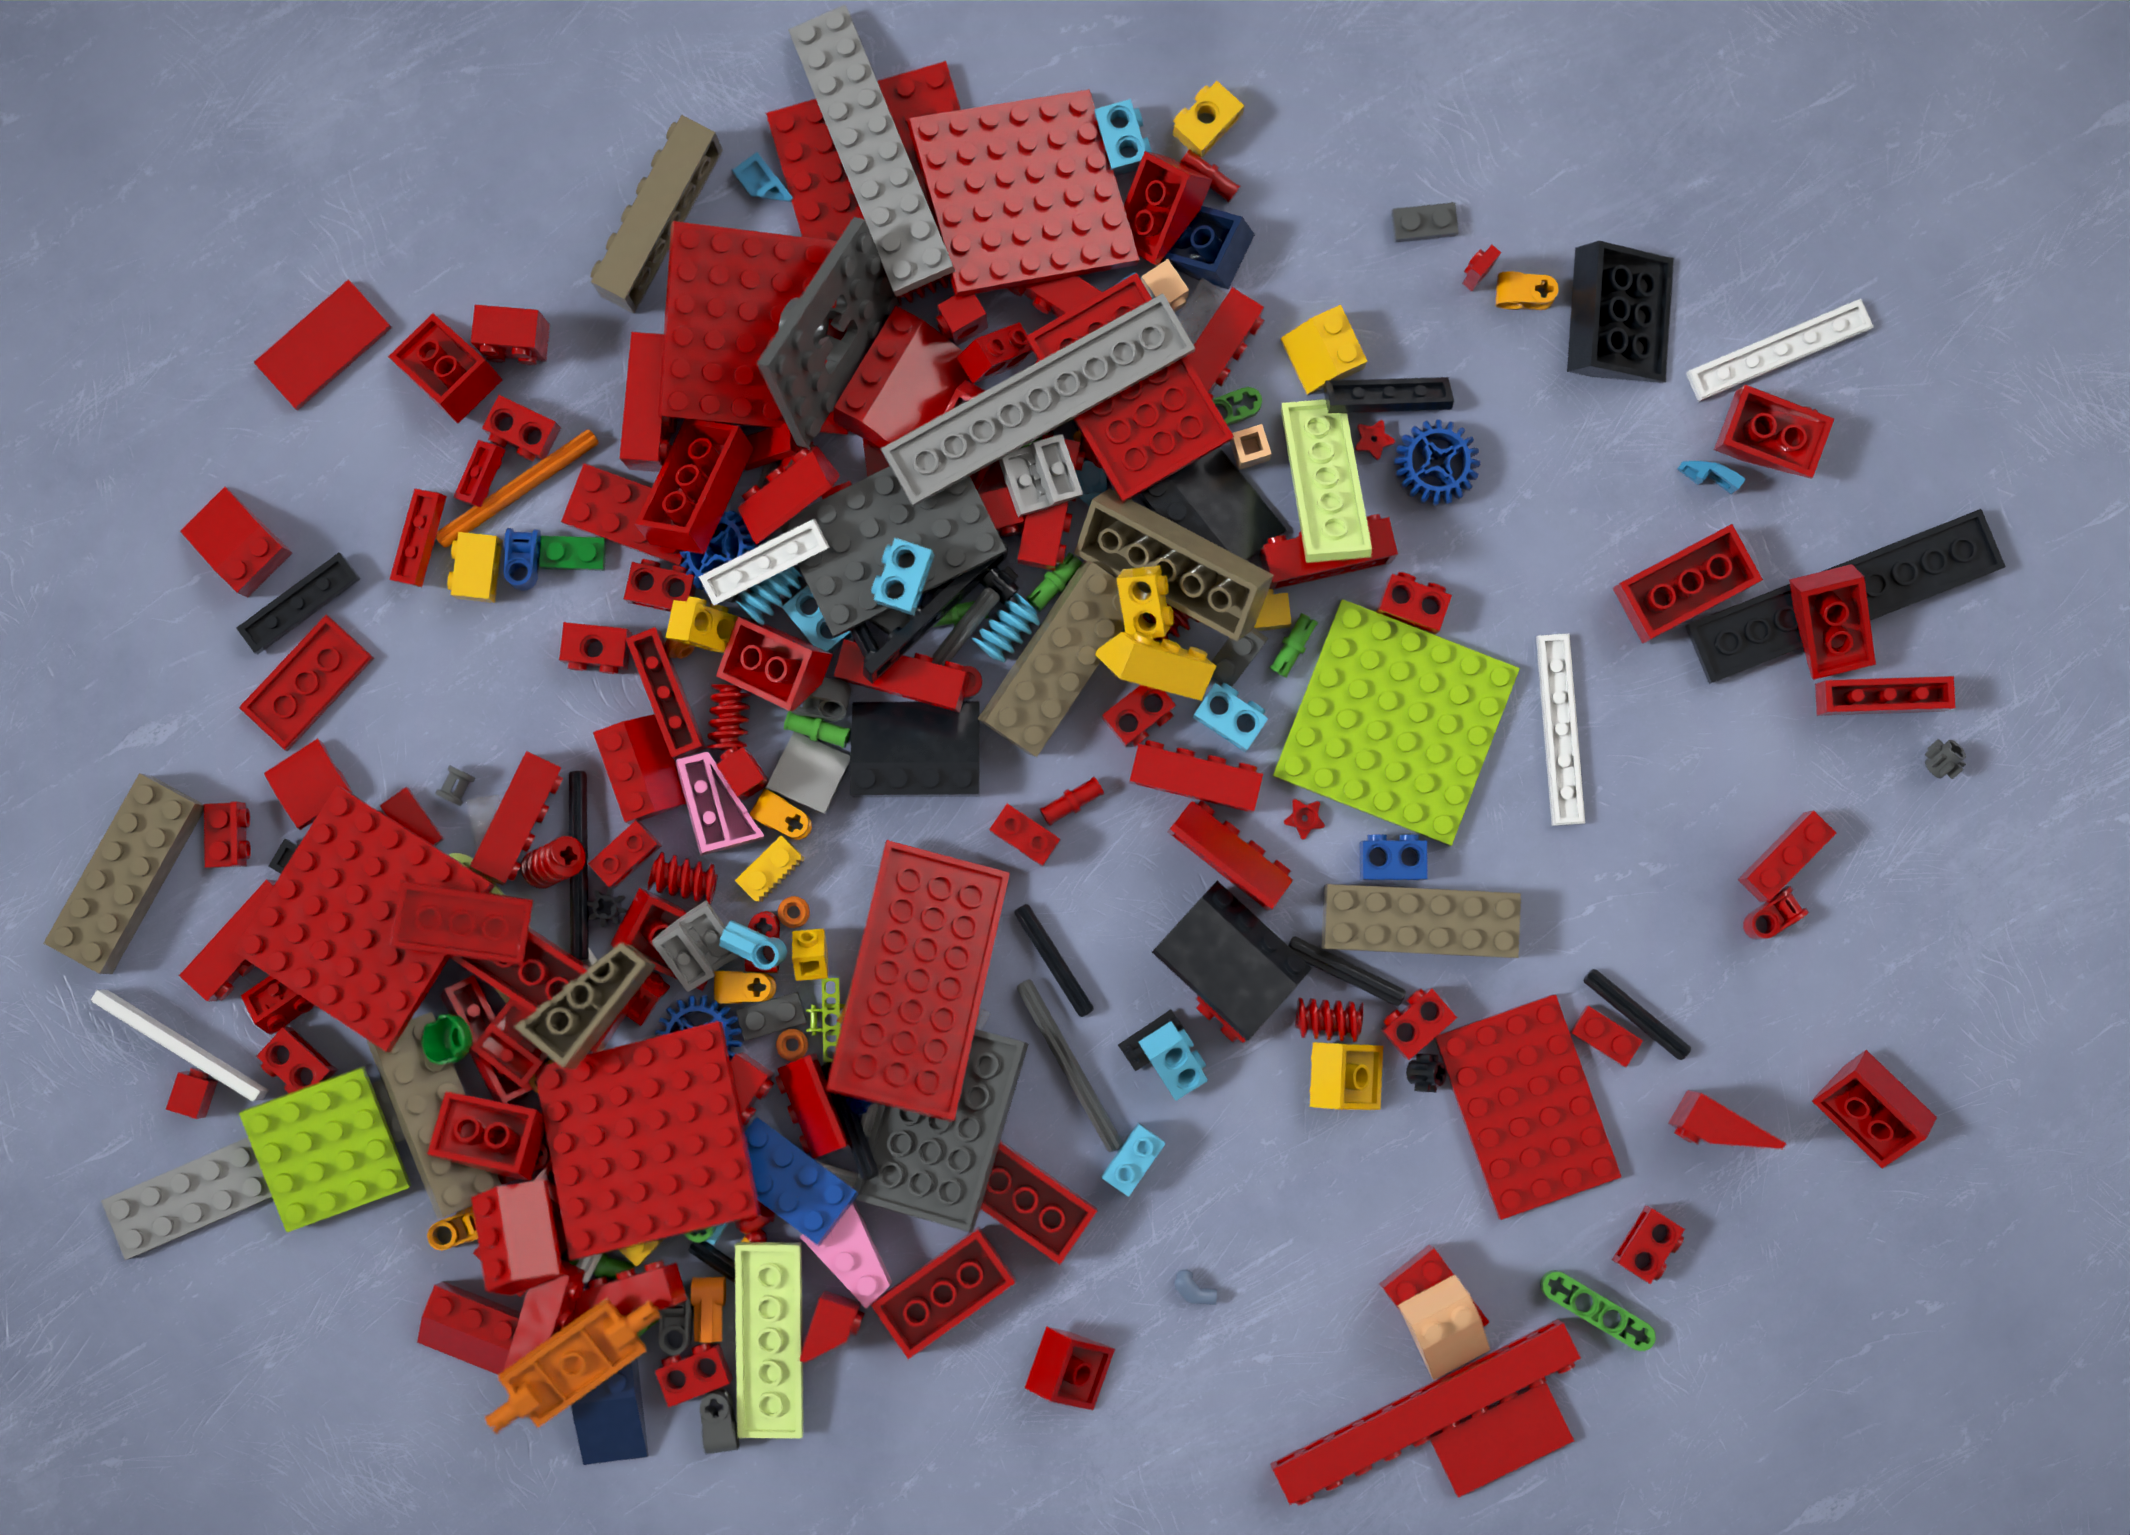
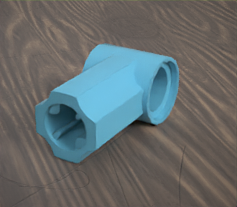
[719,920,787,970]

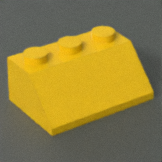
[1095,631,1216,701]

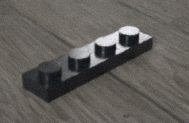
[1323,377,1454,413]
[236,552,360,654]

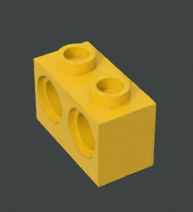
[1117,565,1174,638]
[665,597,738,653]

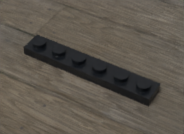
[863,539,1009,684]

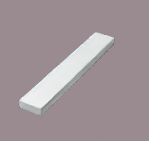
[1686,299,1874,402]
[1536,633,1585,826]
[91,990,269,1101]

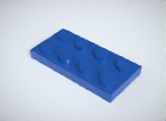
[744,1117,859,1246]

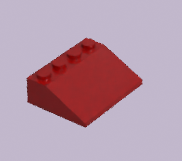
[834,306,969,448]

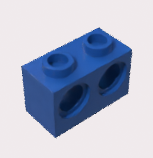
[1359,834,1428,880]

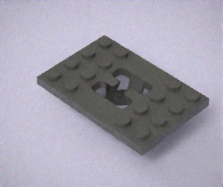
[757,217,900,448]

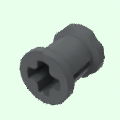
[435,765,475,806]

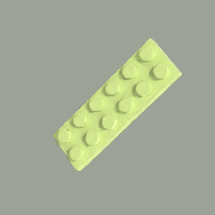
[1281,399,1372,562]
[735,1242,804,1439]

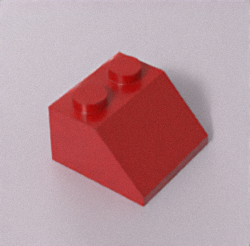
[799,1290,865,1363]
[1024,1326,1115,1410]

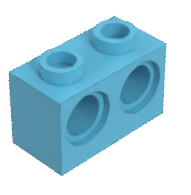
[1094,99,1152,176]
[871,538,935,616]
[782,585,852,653]
[1193,683,1268,752]
[1139,1021,1208,1101]
[1101,1123,1166,1197]

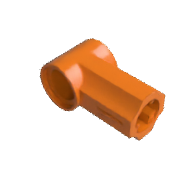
[691,1277,727,1343]

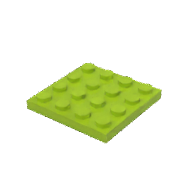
[239,1066,411,1233]

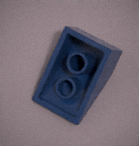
[1161,206,1255,290]
[571,1359,649,1465]

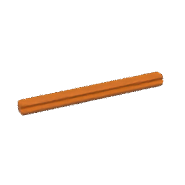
[436,429,599,548]

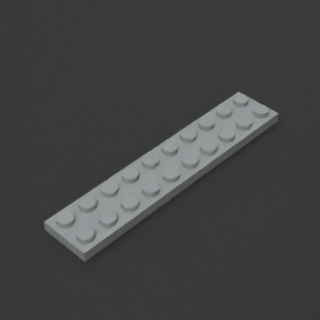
[788,5,955,297]
[881,294,1195,507]
[101,1079,405,1260]

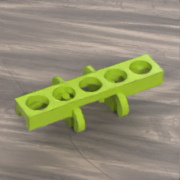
[806,978,845,1062]

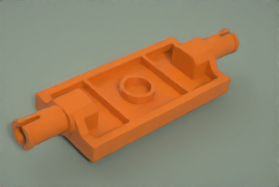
[485,1298,661,1434]

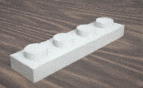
[699,518,829,605]

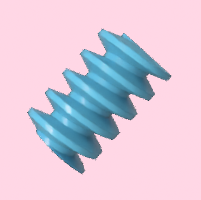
[735,566,803,625]
[972,592,1041,663]

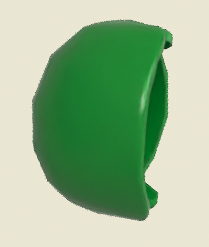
[421,1014,472,1065]

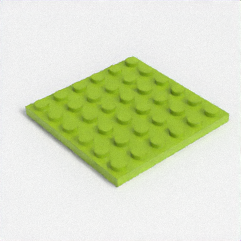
[1272,599,1520,846]

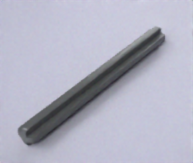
[1017,979,1123,1152]

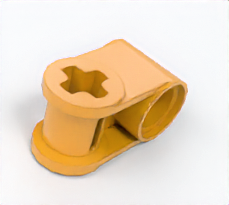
[1495,271,1559,310]
[749,788,812,840]
[714,971,777,1003]
[427,1206,478,1251]

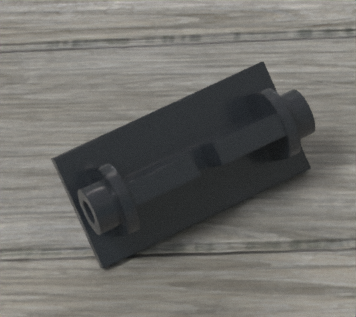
[1118,1009,1184,1072]

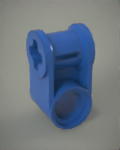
[503,528,541,591]

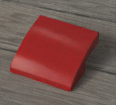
[264,738,354,830]
[471,998,548,1088]

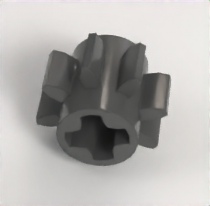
[1925,739,1966,779]

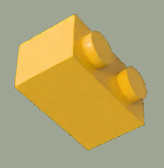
[447,532,503,603]

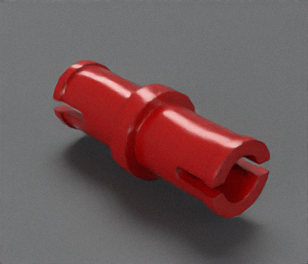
[1180,149,1240,203]
[1039,777,1104,826]

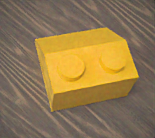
[1280,304,1368,395]
[1310,1042,1383,1110]

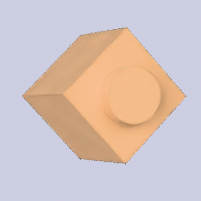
[1141,259,1189,312]
[1230,424,1272,470]

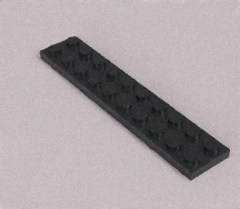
[1685,509,2006,684]

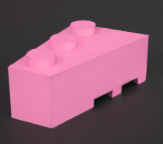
[676,752,765,856]
[800,1200,892,1308]

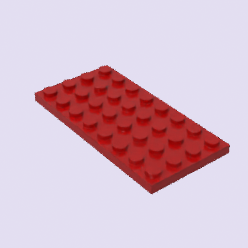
[826,840,1010,1122]

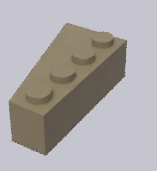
[514,943,656,1069]

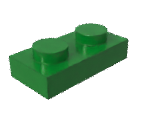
[539,536,606,571]

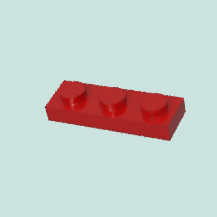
[389,488,447,588]

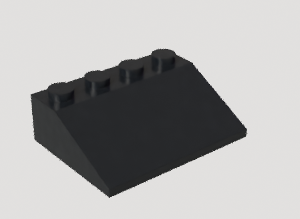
[1567,241,1674,383]
[1137,447,1287,561]
[850,701,980,798]
[1152,880,1312,1041]

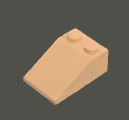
[1398,1275,1490,1380]

